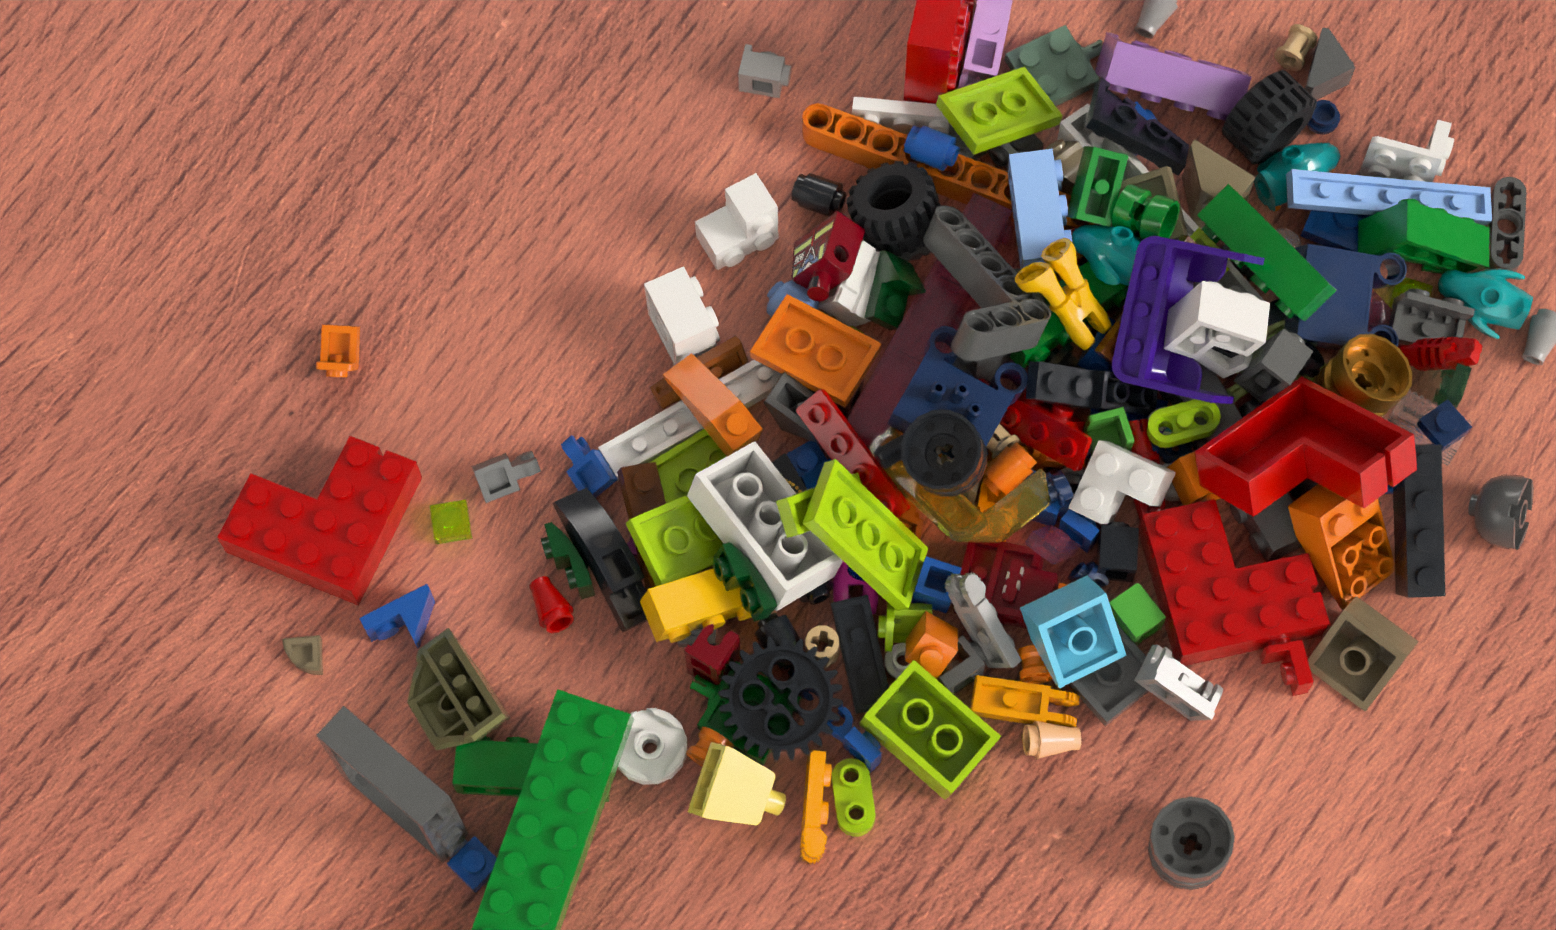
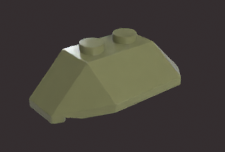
[407,628,511,751]

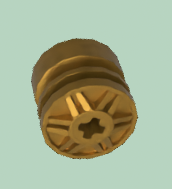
[1313,334,1412,417]

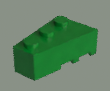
[1358,199,1489,274]

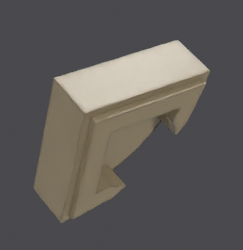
[282,635,323,675]

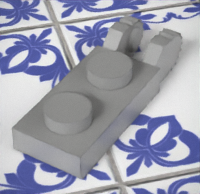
[944,573,1022,668]

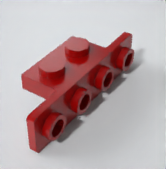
[979,379,1092,471]
[796,389,911,518]

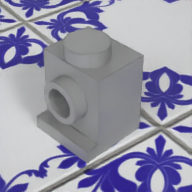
[738,44,792,98]

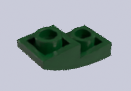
[541,522,595,600]
[713,542,777,622]

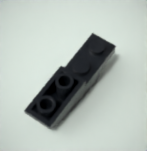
[1025,361,1158,416]
[553,488,647,633]

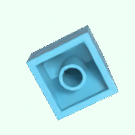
[1020,576,1127,688]

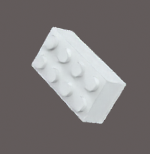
[687,441,843,611]

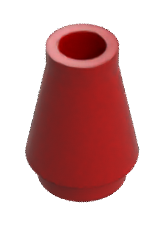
[529,576,574,633]

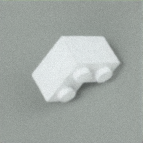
[695,173,779,270]
[1164,281,1270,360]
[1068,440,1176,524]

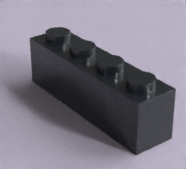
[1393,444,1446,598]

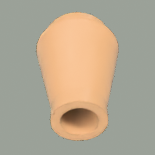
[1022,721,1081,759]

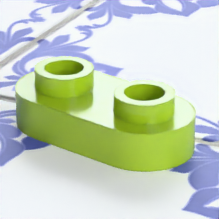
[1147,399,1221,448]
[832,758,875,837]

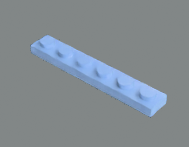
[1286,169,1492,226]

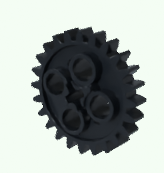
[719,636,843,762]

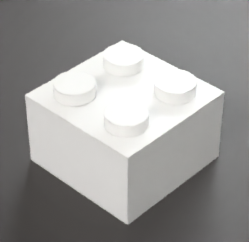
[644,266,720,366]

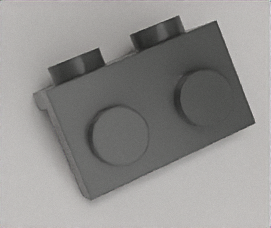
[1389,289,1475,345]

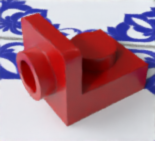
[1260,638,1314,696]

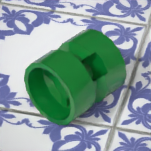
[1112,184,1180,240]

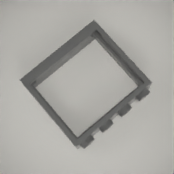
[316,706,469,863]

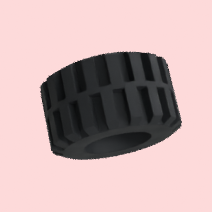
[1222,70,1317,165]
[847,161,941,256]

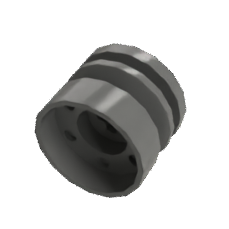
[1148,796,1235,890]

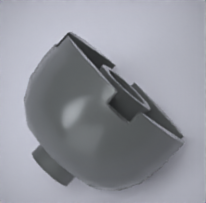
[1468,474,1534,550]

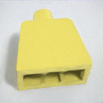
[688,742,786,825]

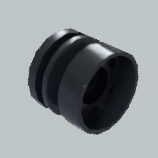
[901,410,987,497]

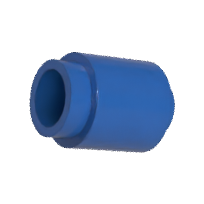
[904,126,960,171]

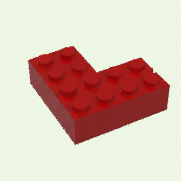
[903,0,975,104]
[1195,376,1417,517]
[217,436,422,606]
[1138,499,1330,666]

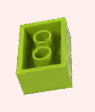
[859,660,1001,800]

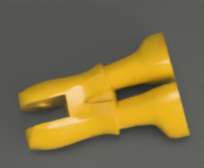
[1015,238,1112,350]

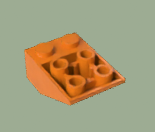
[1288,484,1395,610]

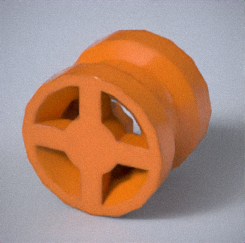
[1017,644,1053,684]
[686,727,734,767]

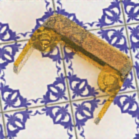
[870,427,1050,543]

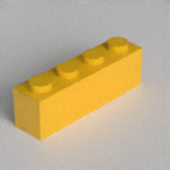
[640,569,752,643]

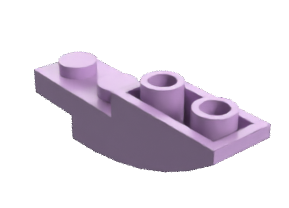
[957,0,1012,89]

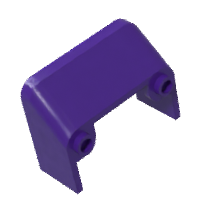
[1112,236,1265,404]

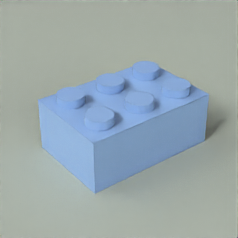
[1008,149,1073,273]

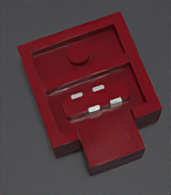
[952,535,1059,629]

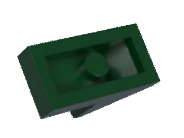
[864,250,926,331]

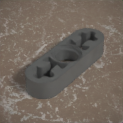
[1489,177,1527,272]

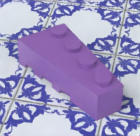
[1095,32,1252,120]

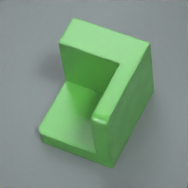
[1083,407,1134,456]
[1109,583,1166,646]

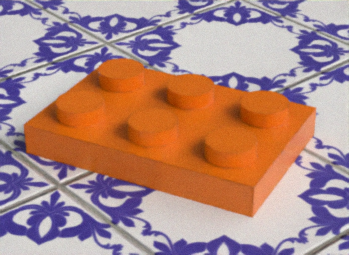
[750,294,882,408]

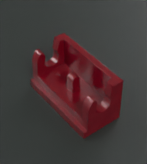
[684,624,741,685]

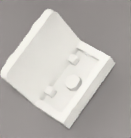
[1360,120,1454,182]

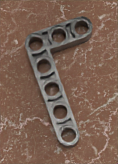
[923,205,1051,361]

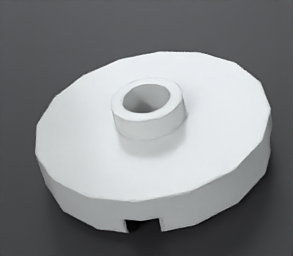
[618,708,687,785]

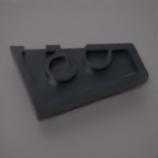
[1085,77,1189,176]

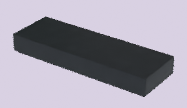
[830,595,889,714]

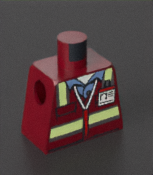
[791,211,865,302]

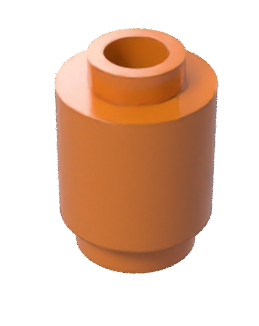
[982,442,1037,497]

